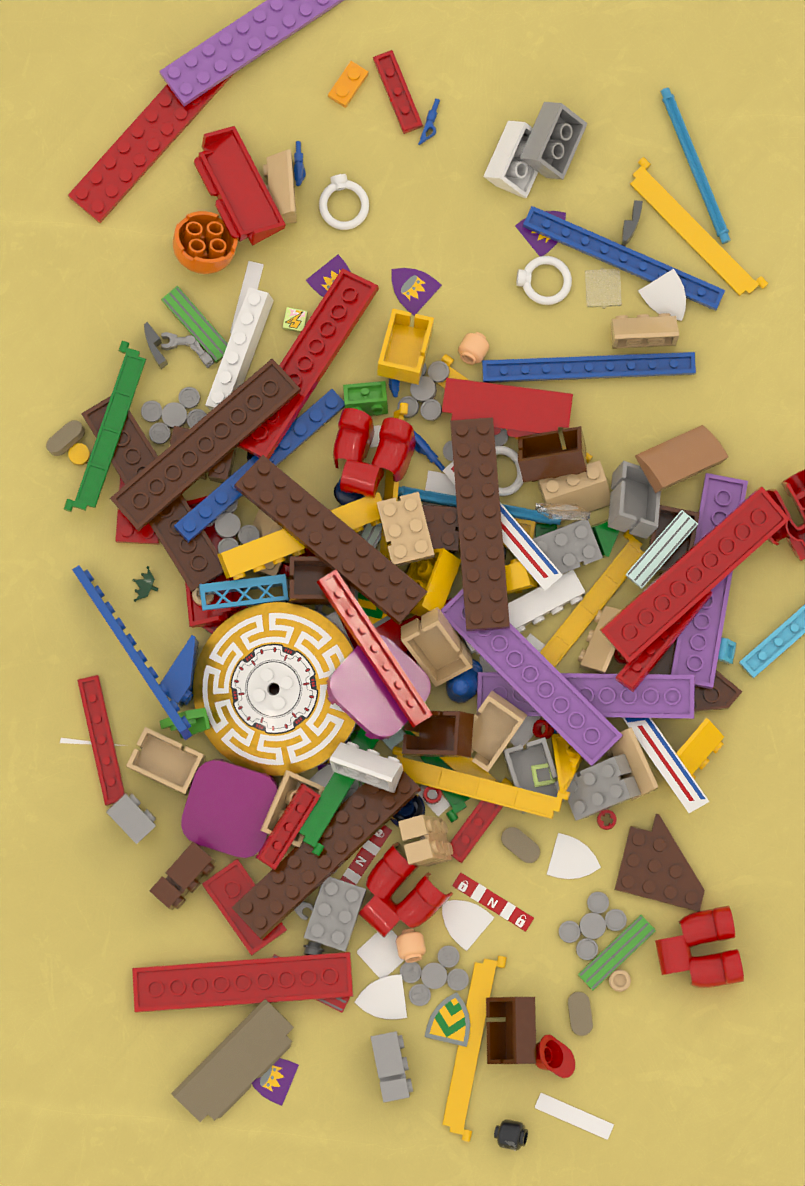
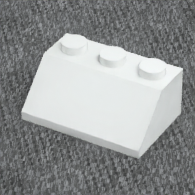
[483,121,538,198]
[329,742,403,793]

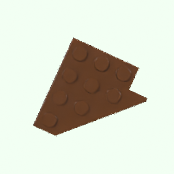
[648,640,743,712]
[614,814,705,912]

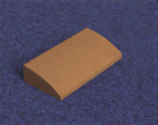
[635,425,729,493]

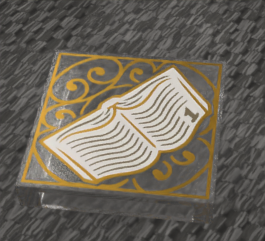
[535,503,590,520]

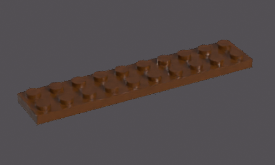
[110,358,301,531]
[81,396,224,592]
[450,418,510,631]
[234,455,427,625]
[232,771,421,940]

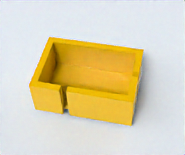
[377,309,434,385]

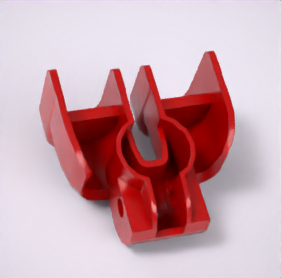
[333,408,416,498]
[767,469,805,561]
[359,842,453,938]
[655,905,744,988]

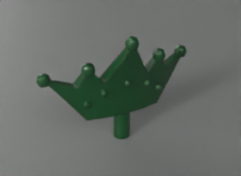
[132,566,159,602]

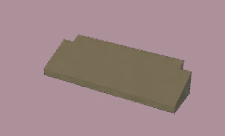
[171,999,294,1122]

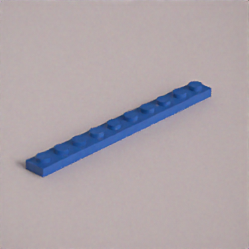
[523,206,725,311]
[482,352,696,383]
[174,389,345,543]
[72,565,192,740]

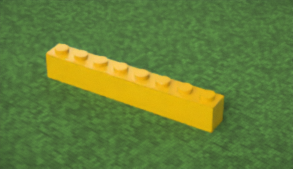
[217,492,382,580]

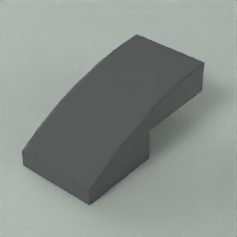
[622,200,643,246]
[144,322,168,369]

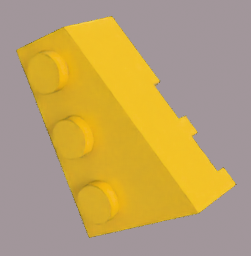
[505,559,541,595]

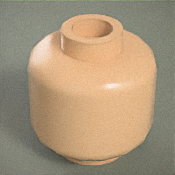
[458,332,489,365]
[396,929,426,963]

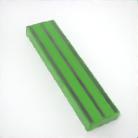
[161,286,228,363]
[578,915,656,991]

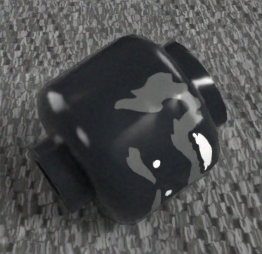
[494,1119,528,1151]

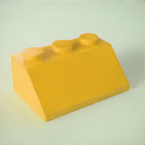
[407,548,461,617]
[675,718,724,779]

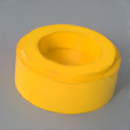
[68,443,90,465]

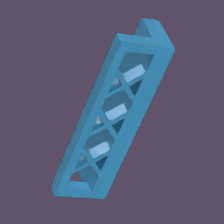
[199,574,289,611]

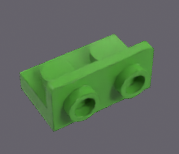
[343,381,388,416]
[159,708,210,739]

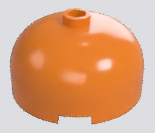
[173,211,238,274]

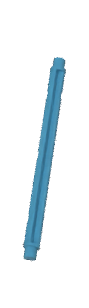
[660,88,731,244]
[398,486,562,525]

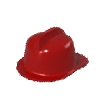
[535,1034,575,1078]

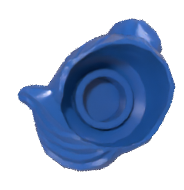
[446,659,483,703]

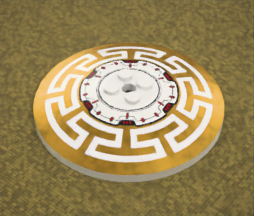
[193,602,357,776]

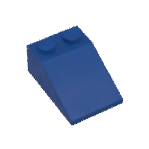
[160,635,199,708]

